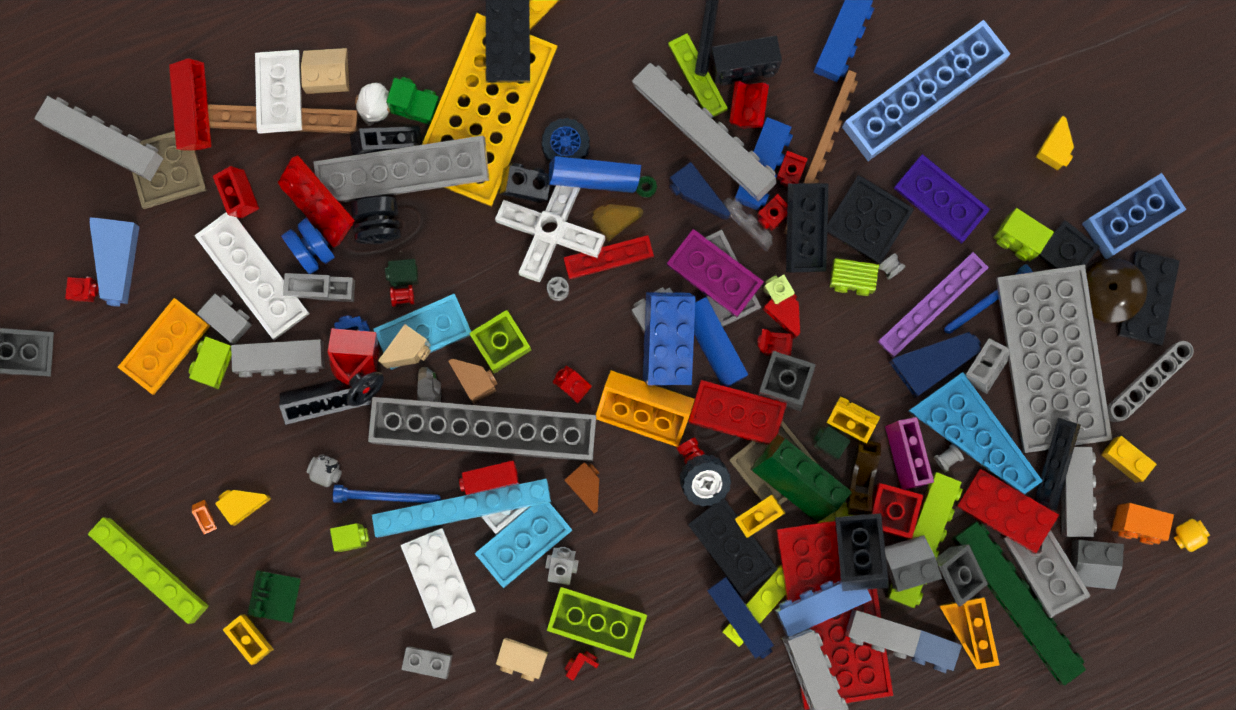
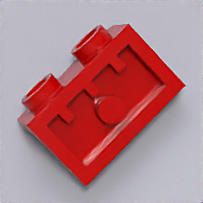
[730,81,769,129]

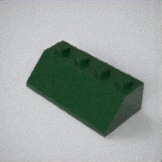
[750,434,852,523]

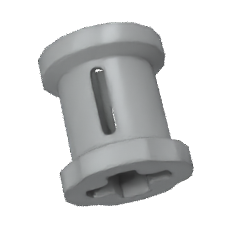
[934,444,964,473]

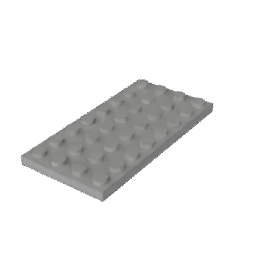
[996,265,1112,453]

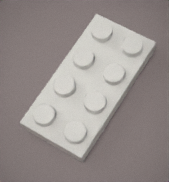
[255,50,302,133]
[401,528,476,629]

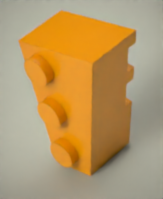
[939,597,999,669]

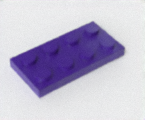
[894,154,990,244]

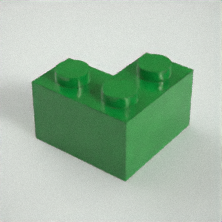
[386,77,440,125]

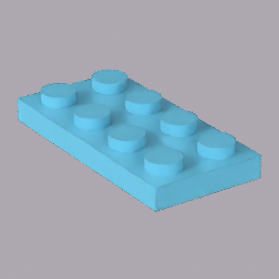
[373,294,471,370]
[475,502,572,588]

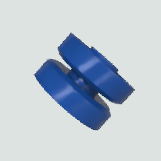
[281,218,335,274]

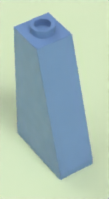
[90,217,139,307]

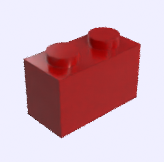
[213,166,259,218]

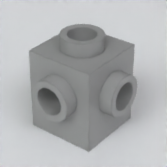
[545,547,579,585]

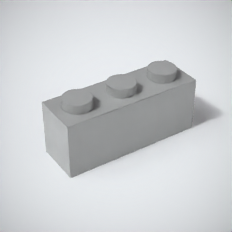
[845,609,921,659]

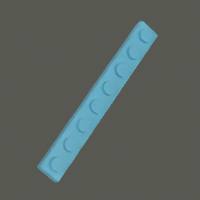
[372,479,551,538]

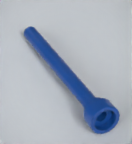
[944,264,1033,334]
[333,485,441,503]

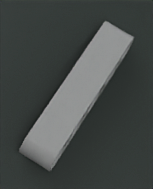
[1107,341,1194,422]

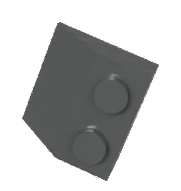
[885,535,942,592]
[1071,540,1124,589]
[936,544,988,606]

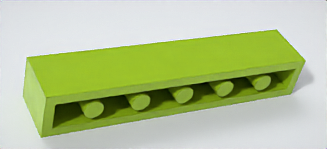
[886,472,962,608]
[88,517,209,624]

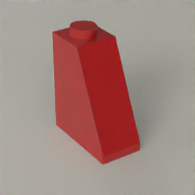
[459,461,519,495]

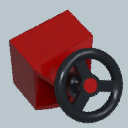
[328,329,384,406]

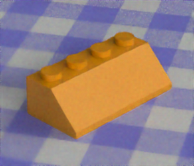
[596,370,695,447]

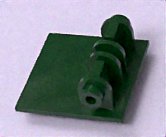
[247,570,301,623]

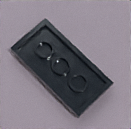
[486,0,530,83]
[786,183,829,273]
[1117,251,1180,346]
[688,498,778,596]

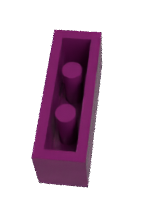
[885,417,934,490]

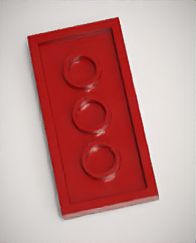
[278,155,355,248]
[688,380,787,445]
[957,469,1059,554]

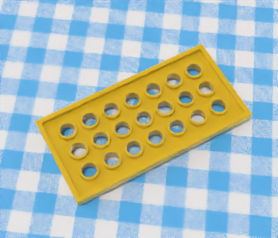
[422,13,557,207]

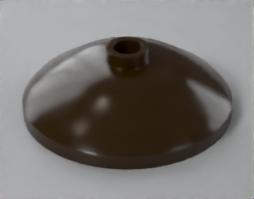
[1086,258,1147,323]

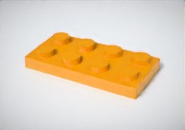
[118,298,210,395]

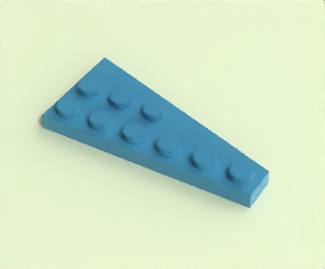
[908,372,1042,494]

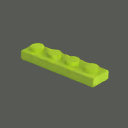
[668,33,728,118]

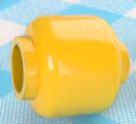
[1174,519,1210,552]

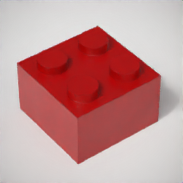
[872,483,923,539]

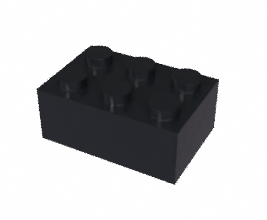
[710,35,782,86]
[835,513,888,591]

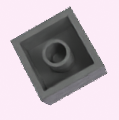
[759,351,816,412]

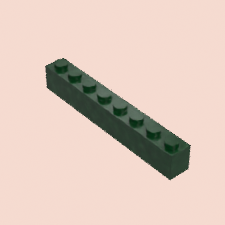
[952,522,1086,686]

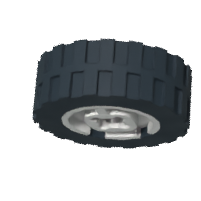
[679,454,731,507]

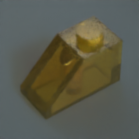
[592,204,643,242]

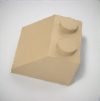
[301,48,349,94]
[378,324,431,369]
[496,638,548,681]

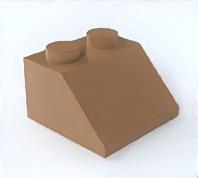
[449,359,498,404]

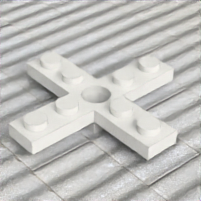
[495,185,605,282]

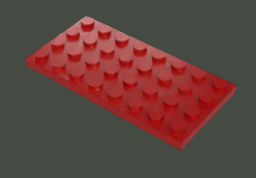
[776,520,893,710]

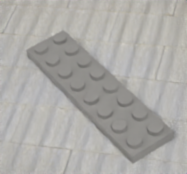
[314,136,490,203]

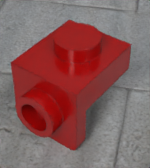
[758,329,793,356]
[553,366,592,403]
[564,651,599,681]

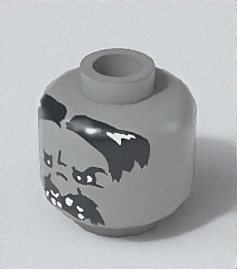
[307,454,342,487]

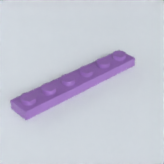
[878,252,988,358]

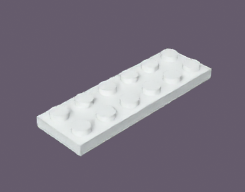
[195,212,310,340]

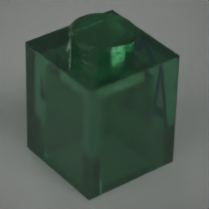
[385,259,419,286]
[814,426,850,461]

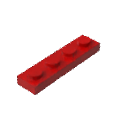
[564,235,654,280]

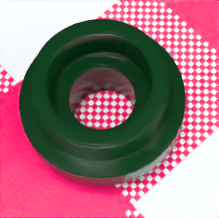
[636,176,657,198]

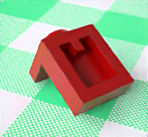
[65,277,99,302]

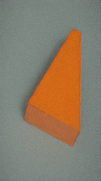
[192,500,217,534]

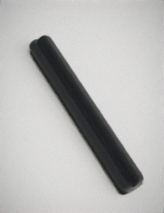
[695,0,719,77]

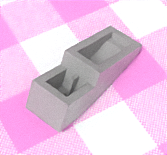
[283,273,355,302]

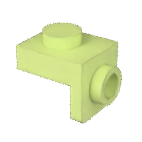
[763,275,794,304]

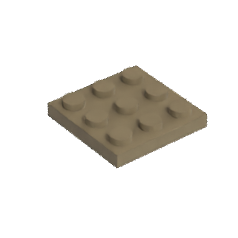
[132,131,207,209]
[729,420,817,505]

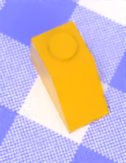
[1036,116,1074,170]
[215,490,271,526]

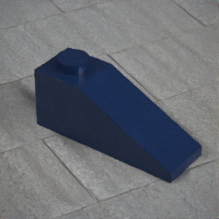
[669,162,731,220]

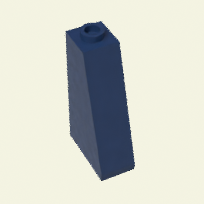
[889,332,982,398]
[707,577,774,659]

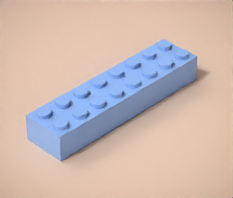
[842,20,1010,161]

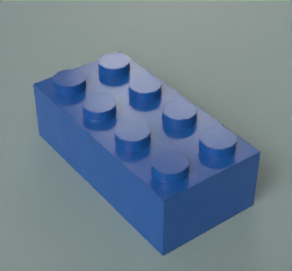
[643,292,695,385]

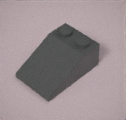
[0,328,54,376]

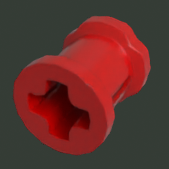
[390,285,415,307]

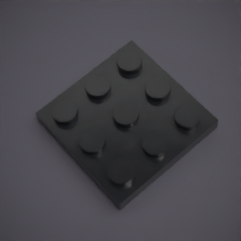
[827,175,914,265]

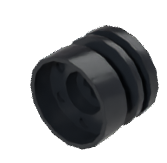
[351,196,401,244]

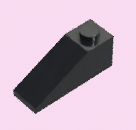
[350,126,422,155]

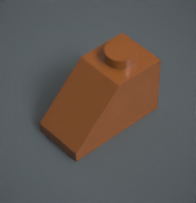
[564,462,599,514]

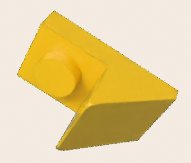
[735,494,785,538]

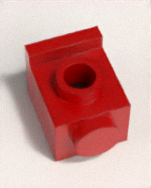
[776,151,808,187]
[757,194,788,231]

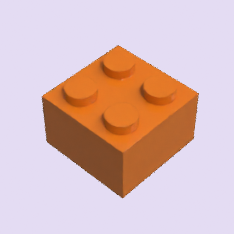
[1112,503,1174,545]

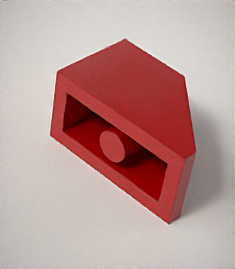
[763,294,800,339]

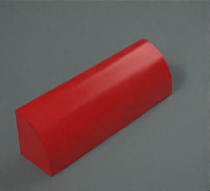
[169,58,211,151]

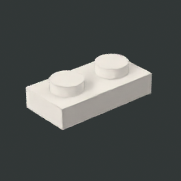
[482,506,531,535]

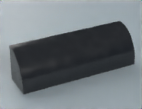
[279,379,372,425]

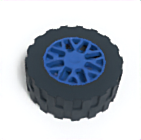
[542,118,590,162]

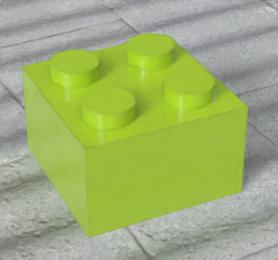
[993,208,1054,262]
[469,310,532,373]

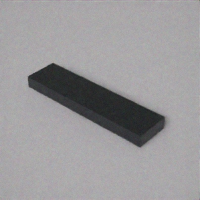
[1035,418,1081,510]

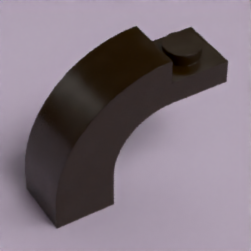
[846,440,881,516]

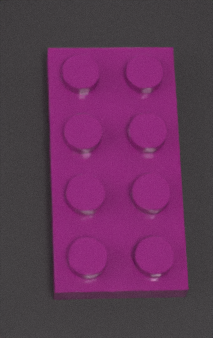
[666,229,764,318]

